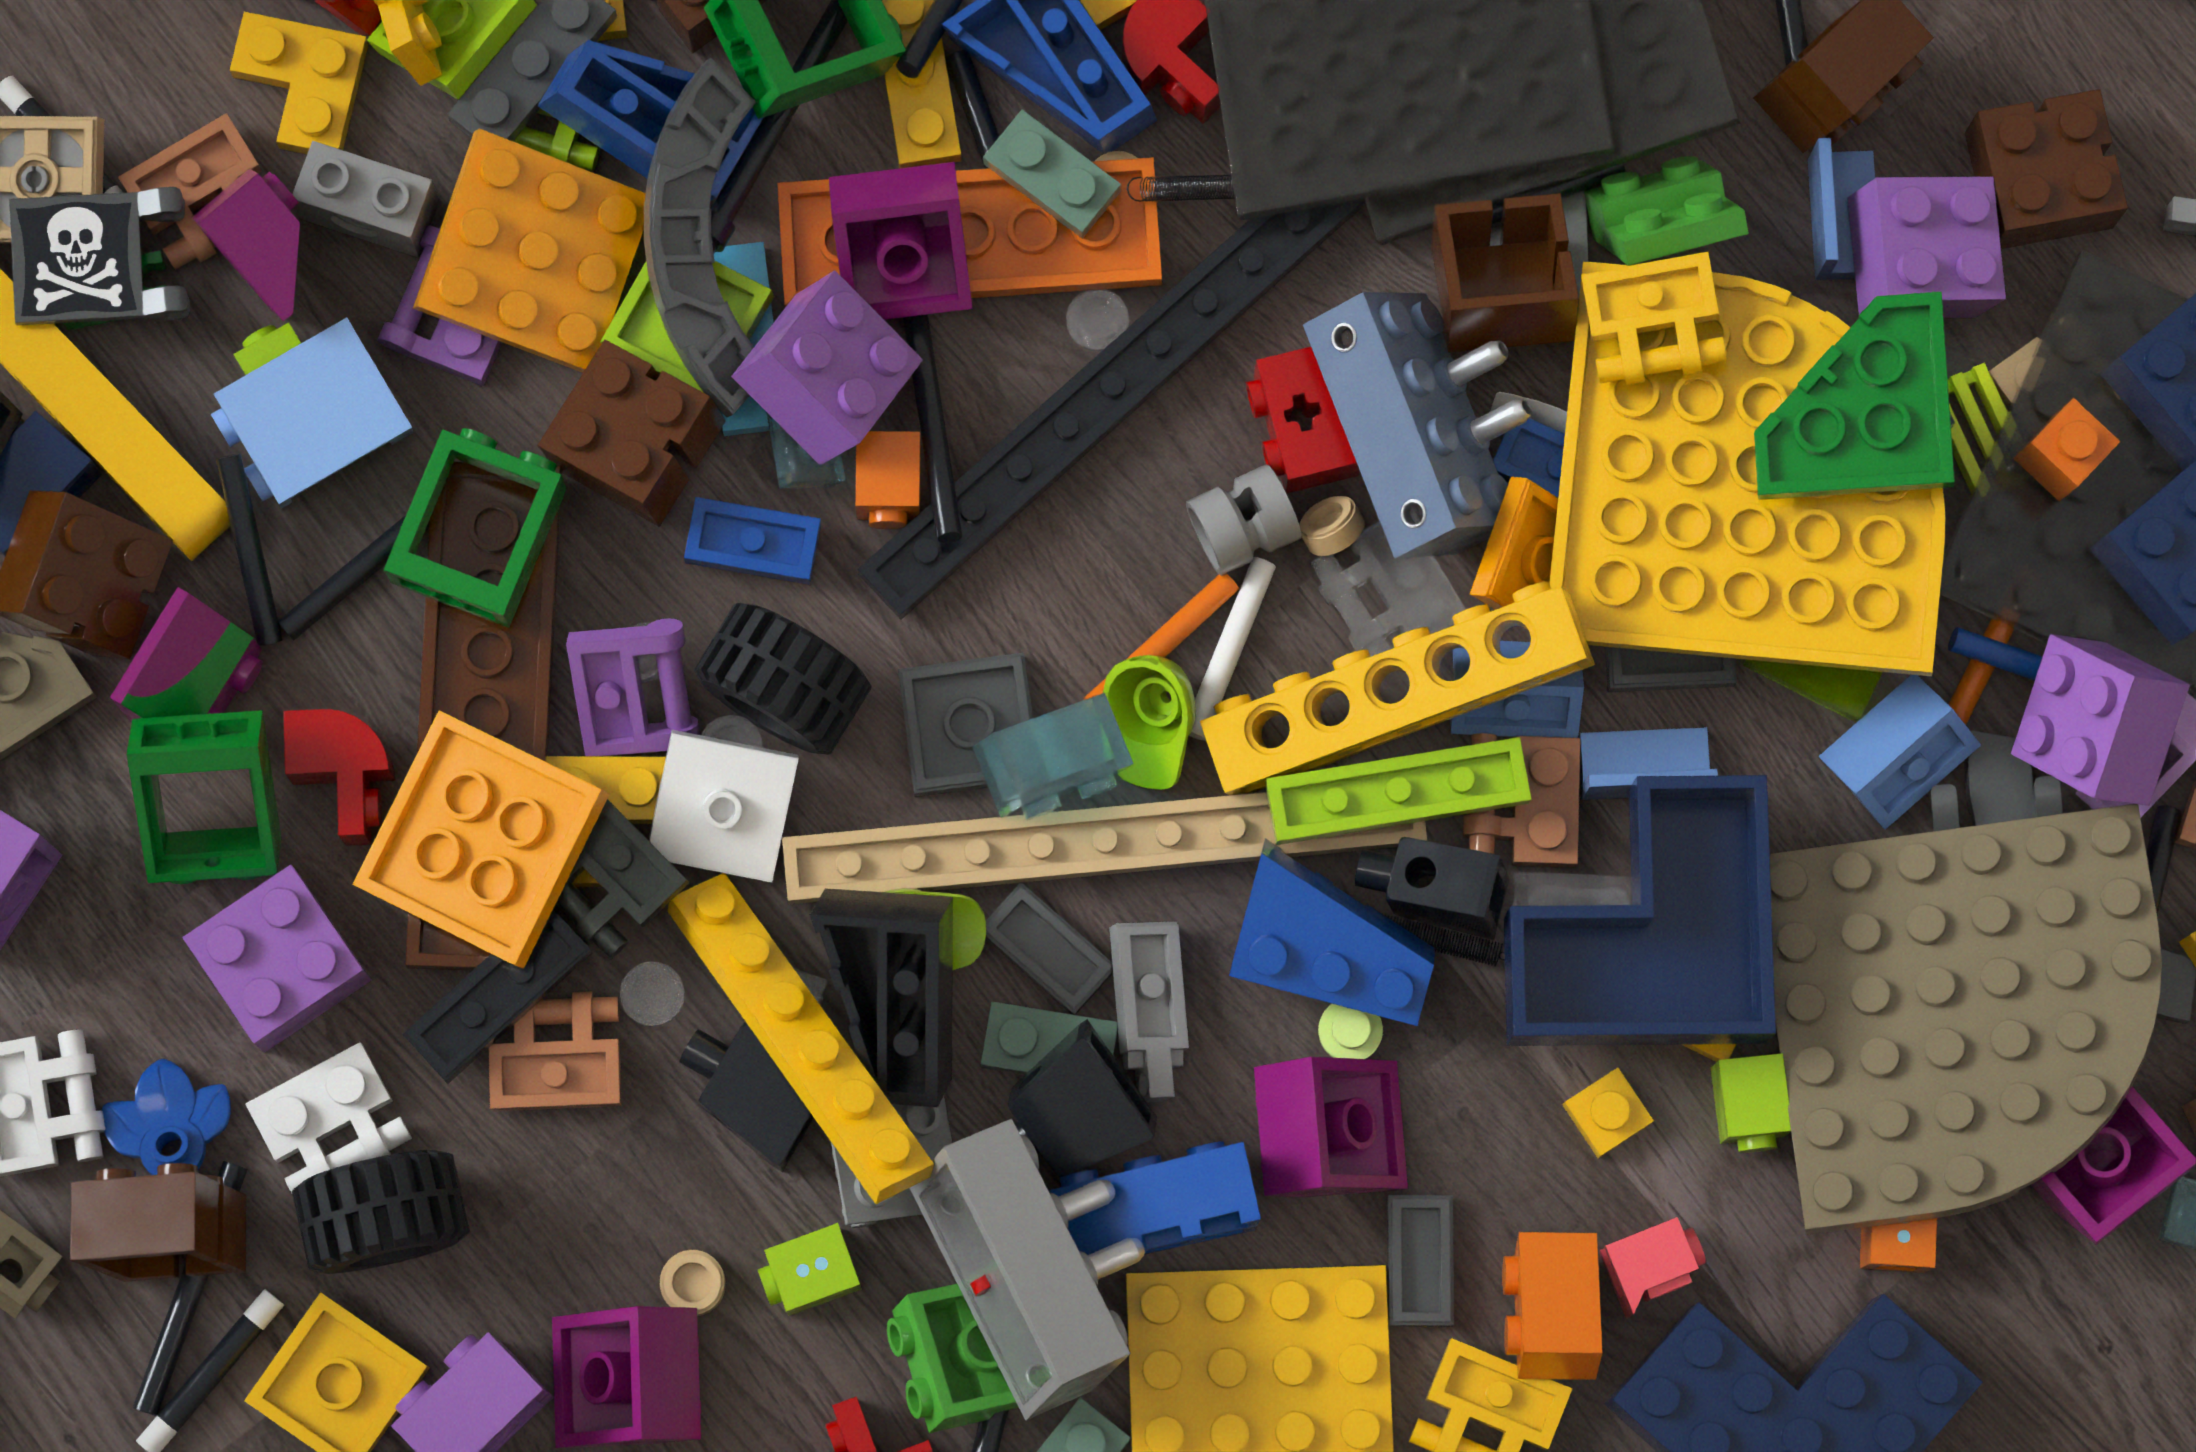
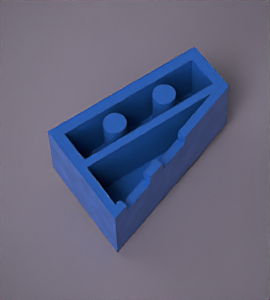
[942,0,1157,154]
[538,40,763,201]
[1229,838,1435,1026]
[1050,1141,1261,1255]

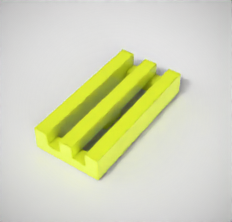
[1948,362,2034,504]

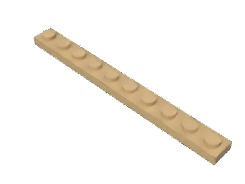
[782,792,1427,904]

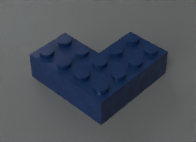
[2089,293,2196,646]
[1504,775,1776,1046]
[1604,1294,1983,1452]

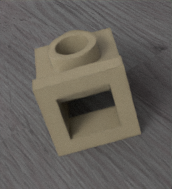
[0,1210,62,1319]

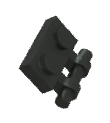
[556,799,689,959]

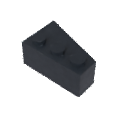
[809,888,953,1107]

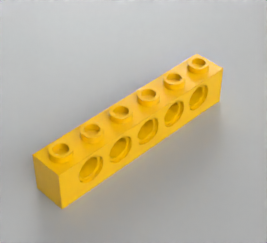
[1200,581,1595,795]

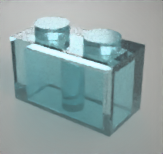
[973,693,1134,820]

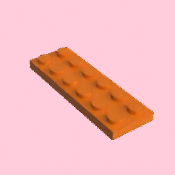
[777,157,1162,307]

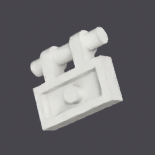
[0,1030,106,1177]
[245,1042,412,1193]

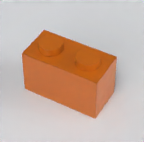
[1502,1232,1602,1380]

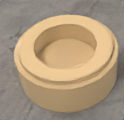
[1299,496,1365,556]
[660,1250,726,1316]

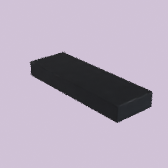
[402,909,593,1084]

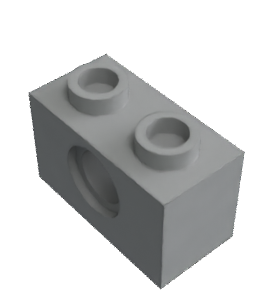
[292,140,440,258]

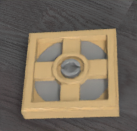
[0,116,105,244]

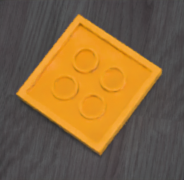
[412,128,646,373]
[352,710,610,969]

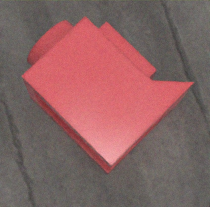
[1599,1217,1706,1319]

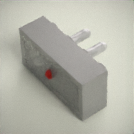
[910,1118,1145,1421]

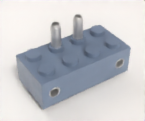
[1303,292,1532,559]

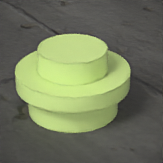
[1318,1004,1383,1059]

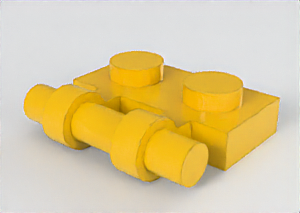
[1581,252,1727,385]
[1409,1338,1573,1452]

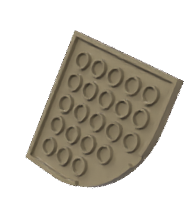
[1770,804,2162,1235]

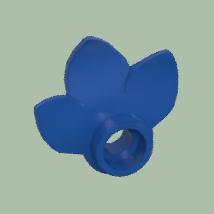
[102,1059,231,1175]

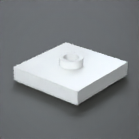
[648,730,799,883]

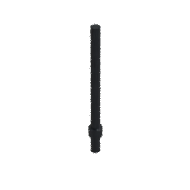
[711,0,848,253]

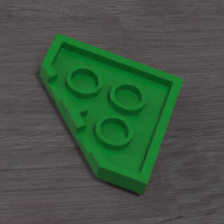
[1754,291,1954,500]

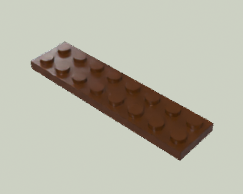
[405,462,562,971]

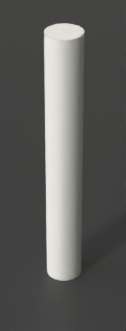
[1189,557,1276,741]

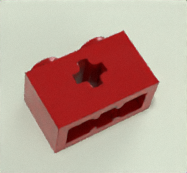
[1246,347,1360,494]

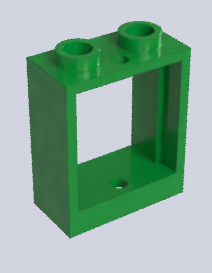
[704,0,906,119]
[383,428,567,628]
[126,710,282,884]

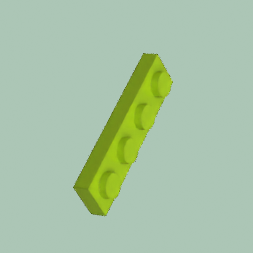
[1265,737,1532,845]

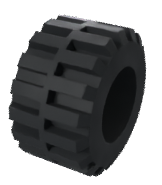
[694,603,872,755]
[292,1150,470,1274]

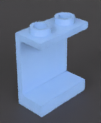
[211,317,413,509]

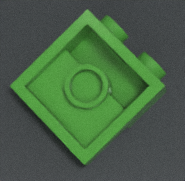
[1584,156,1749,266]
[887,1281,1053,1433]

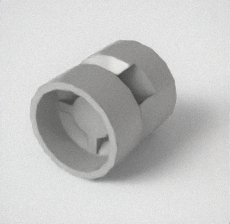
[1186,464,1302,576]

